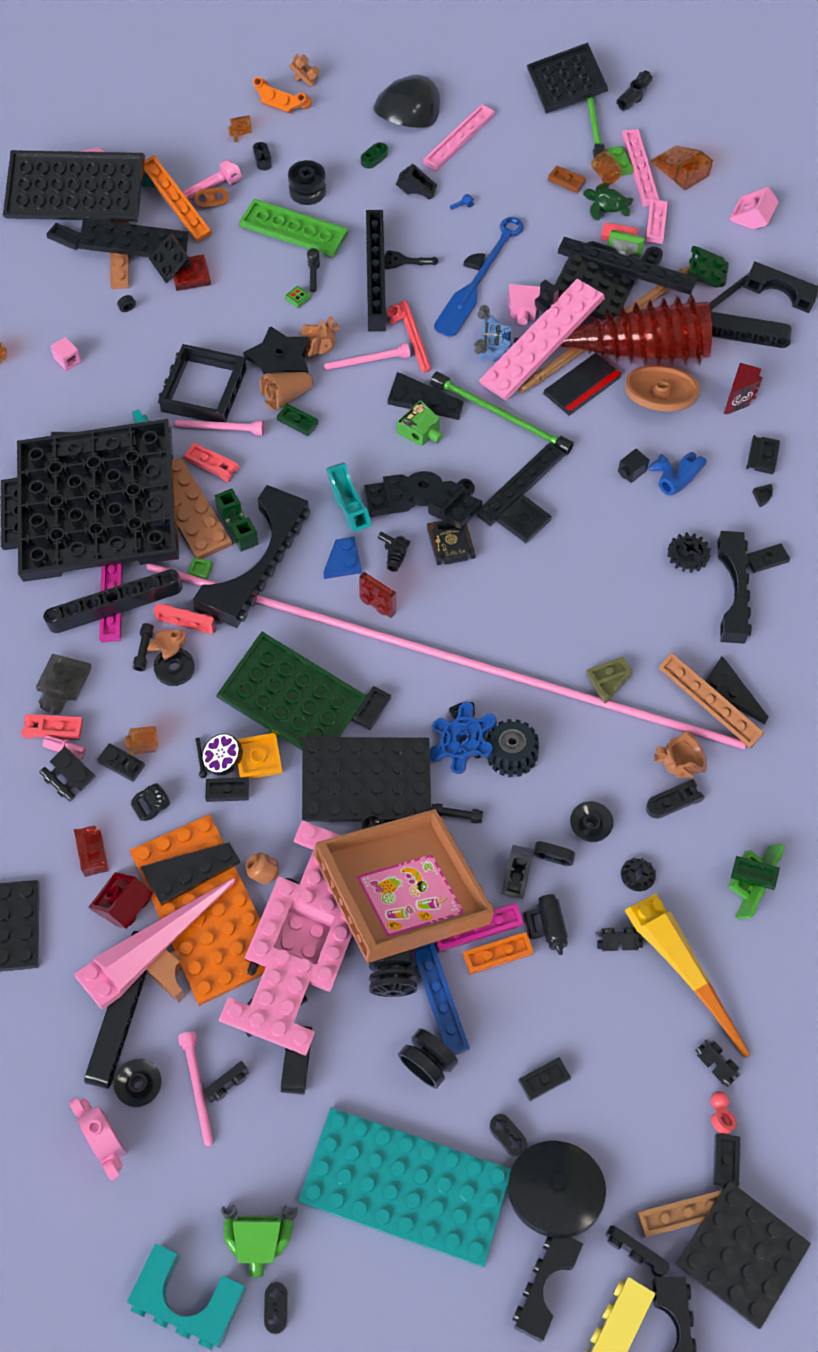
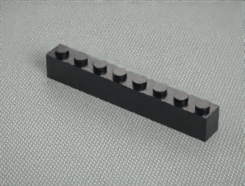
[366,210,386,331]

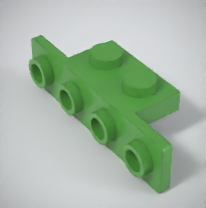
[728,843,785,920]

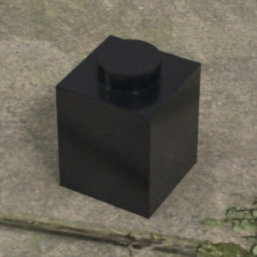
[618,449,650,483]

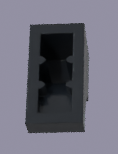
[396,163,437,199]
[502,845,534,899]

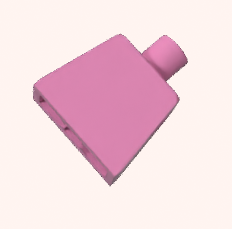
[508,284,540,325]

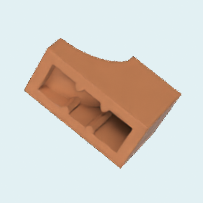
[146,949,185,1003]

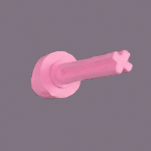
[182,160,242,200]

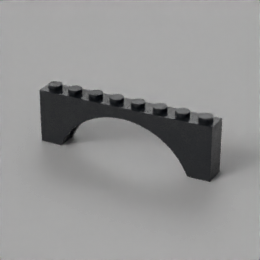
[193,485,310,628]

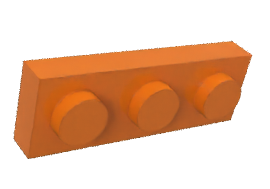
[462,932,534,975]

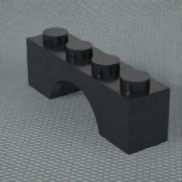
[743,261,818,313]
[512,1237,583,1343]
[652,1277,696,1352]

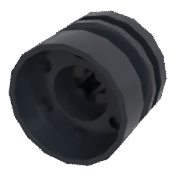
[369,949,418,997]

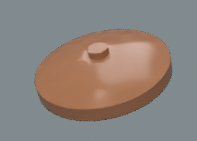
[625,365,700,411]

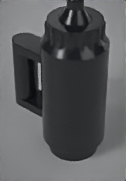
[523,894,568,955]

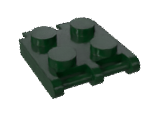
[687,246,729,288]

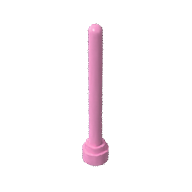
[324,343,410,370]
[174,420,264,436]
[178,1031,213,1146]

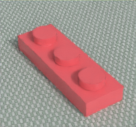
[154,603,216,634]

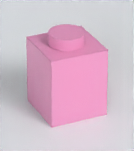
[50,337,81,371]

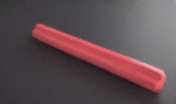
[399,300,431,373]

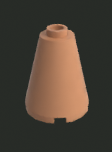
[260,372,313,411]

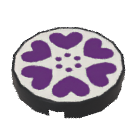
[202,733,243,775]

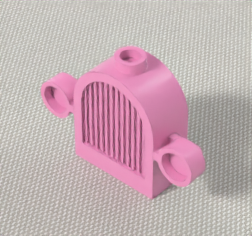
[68,1097,127,1182]

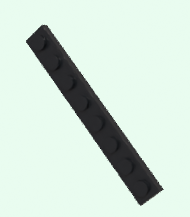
[558,236,697,295]

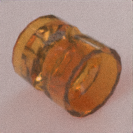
[591,151,622,184]

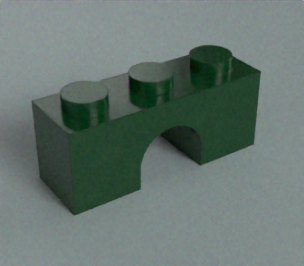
[214,488,259,552]

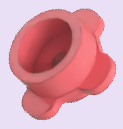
[387,304,405,324]

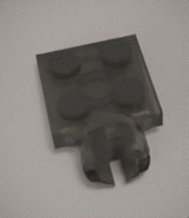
[36,654,92,714]

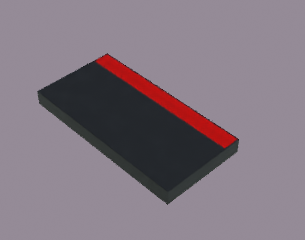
[543,352,621,416]

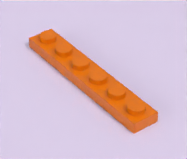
[144,155,212,243]

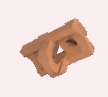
[289,54,320,87]

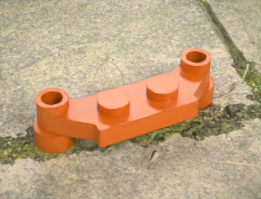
[253,77,312,114]

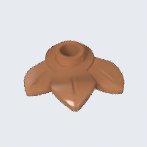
[147,630,186,659]

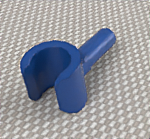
[450,194,474,210]

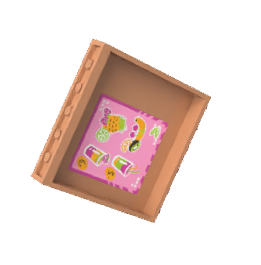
[314,809,494,963]

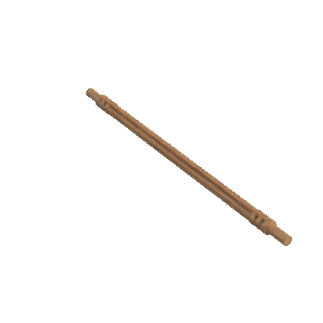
[518,265,695,394]

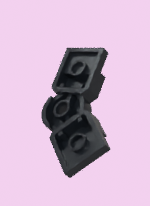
[364,471,482,529]

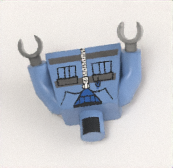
[474,305,519,362]

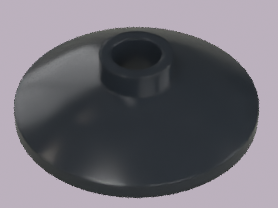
[570,801,613,842]
[114,1059,162,1107]

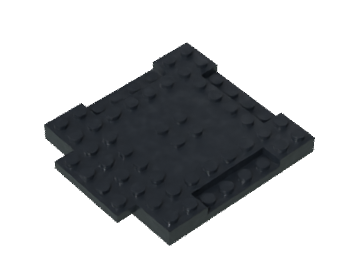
[1,419,179,582]

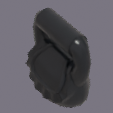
[131,783,170,821]

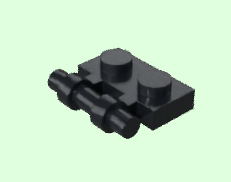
[39,746,96,802]

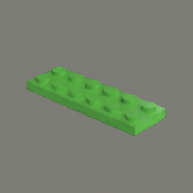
[239,198,348,257]

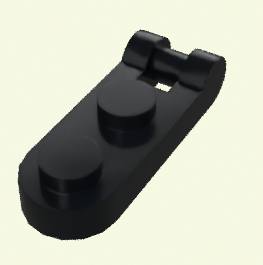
[646,779,705,819]
[605,1225,670,1277]

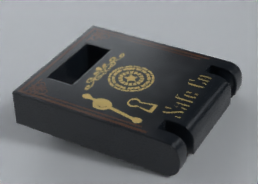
[427,521,476,566]

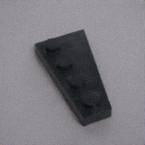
[388,372,464,420]
[141,842,240,906]

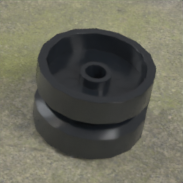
[288,160,326,205]
[398,1028,458,1089]

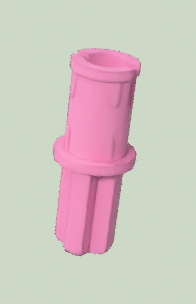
[43,735,86,760]

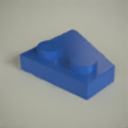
[324,537,362,579]

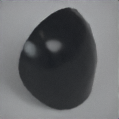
[373,75,440,128]

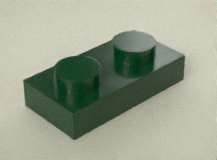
[277,403,318,436]

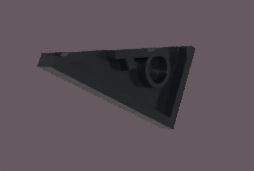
[706,656,769,725]

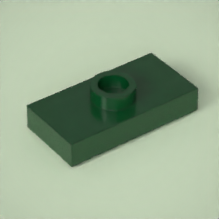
[731,856,780,890]

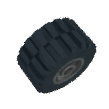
[486,719,539,777]

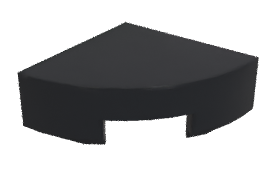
[463,253,486,270]
[752,484,773,507]

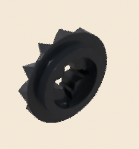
[621,857,656,892]

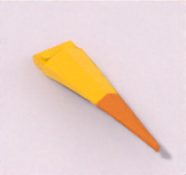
[625,894,750,1057]

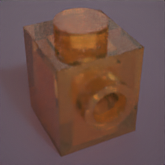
[125,726,158,755]

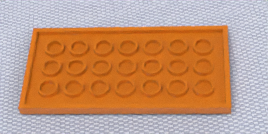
[130,814,266,1006]

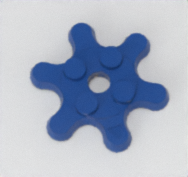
[430,702,497,774]

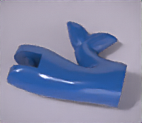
[648,452,707,495]

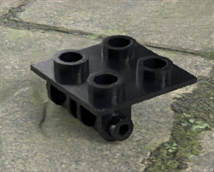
[149,233,191,283]

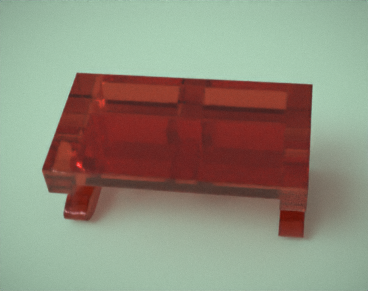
[74,826,109,877]

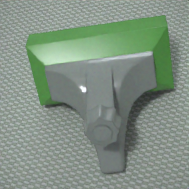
[608,230,645,256]

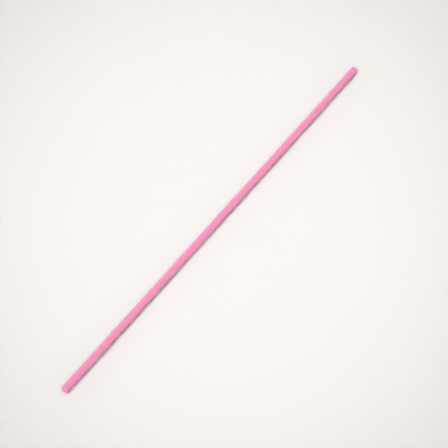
[147,563,746,749]

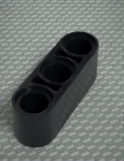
[281,1026,312,1095]

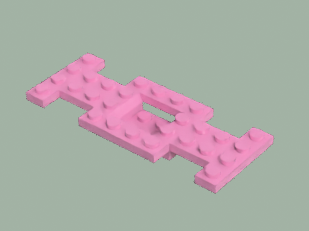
[219,820,352,1056]

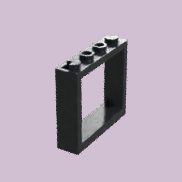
[158,344,247,422]

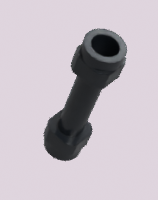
[133,623,154,672]
[431,803,483,824]

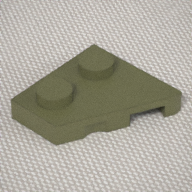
[586,657,633,704]

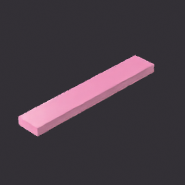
[423,104,495,171]
[622,129,660,207]

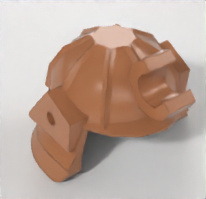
[301,316,340,359]
[654,731,707,778]

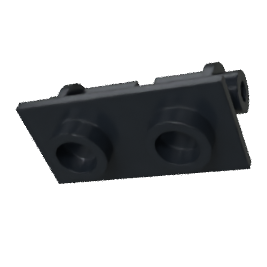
[595,927,643,951]
[695,1039,741,1087]

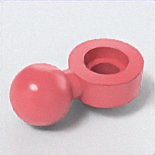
[710,1091,737,1135]

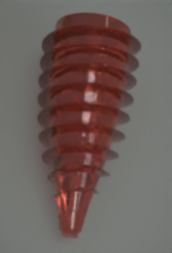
[561,294,712,368]

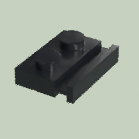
[746,435,780,475]

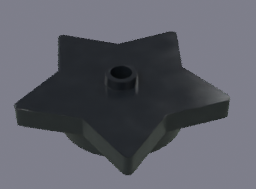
[243,326,310,376]

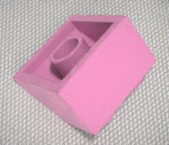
[729,186,779,229]

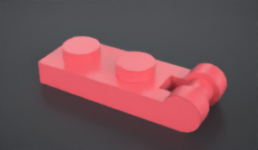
[184,443,239,482]
[21,714,83,740]

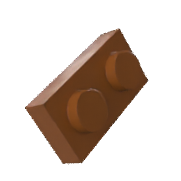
[548,165,586,194]

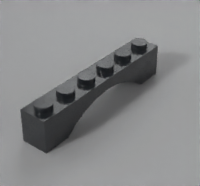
[717,531,752,644]

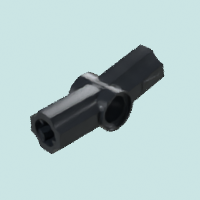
[616,70,653,111]

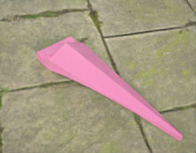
[75,878,235,1010]

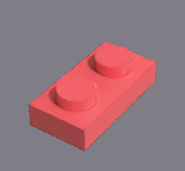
[601,222,638,241]

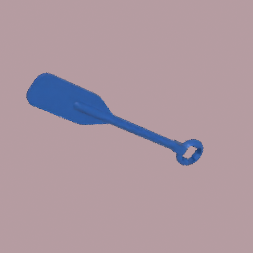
[434,217,524,337]

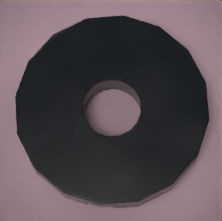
[154,648,195,686]

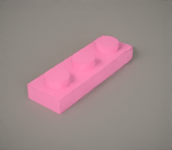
[645,199,668,244]

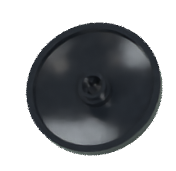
[508,1141,606,1238]

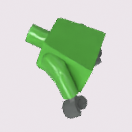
[221,1204,297,1277]

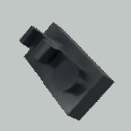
[97,743,145,782]

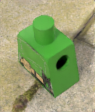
[397,400,443,445]

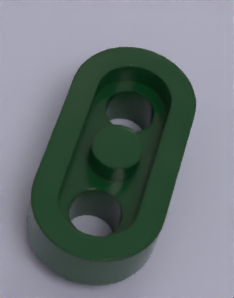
[361,142,388,169]

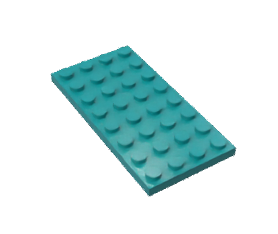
[298,1107,511,1268]

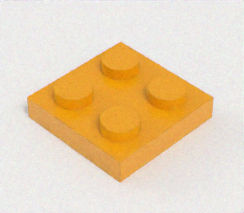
[237,733,283,779]

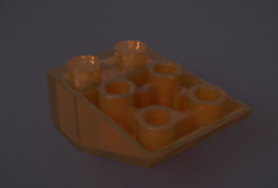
[651,145,713,190]

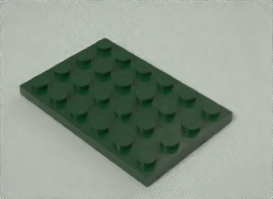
[216,631,366,750]

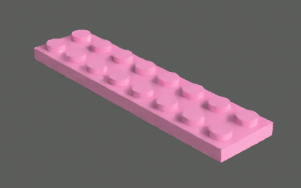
[479,279,605,401]

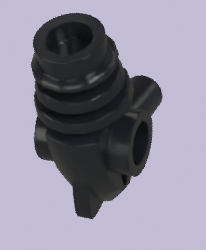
[378,532,410,572]

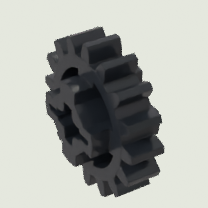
[667,532,711,573]

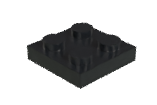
[497,494,552,544]

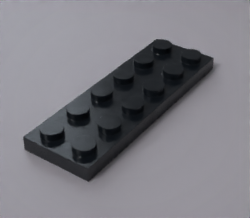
[79,218,188,258]

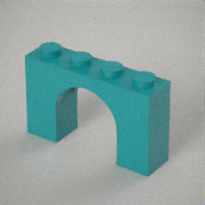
[127,1243,247,1350]

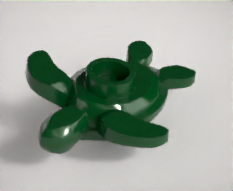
[583,183,633,221]

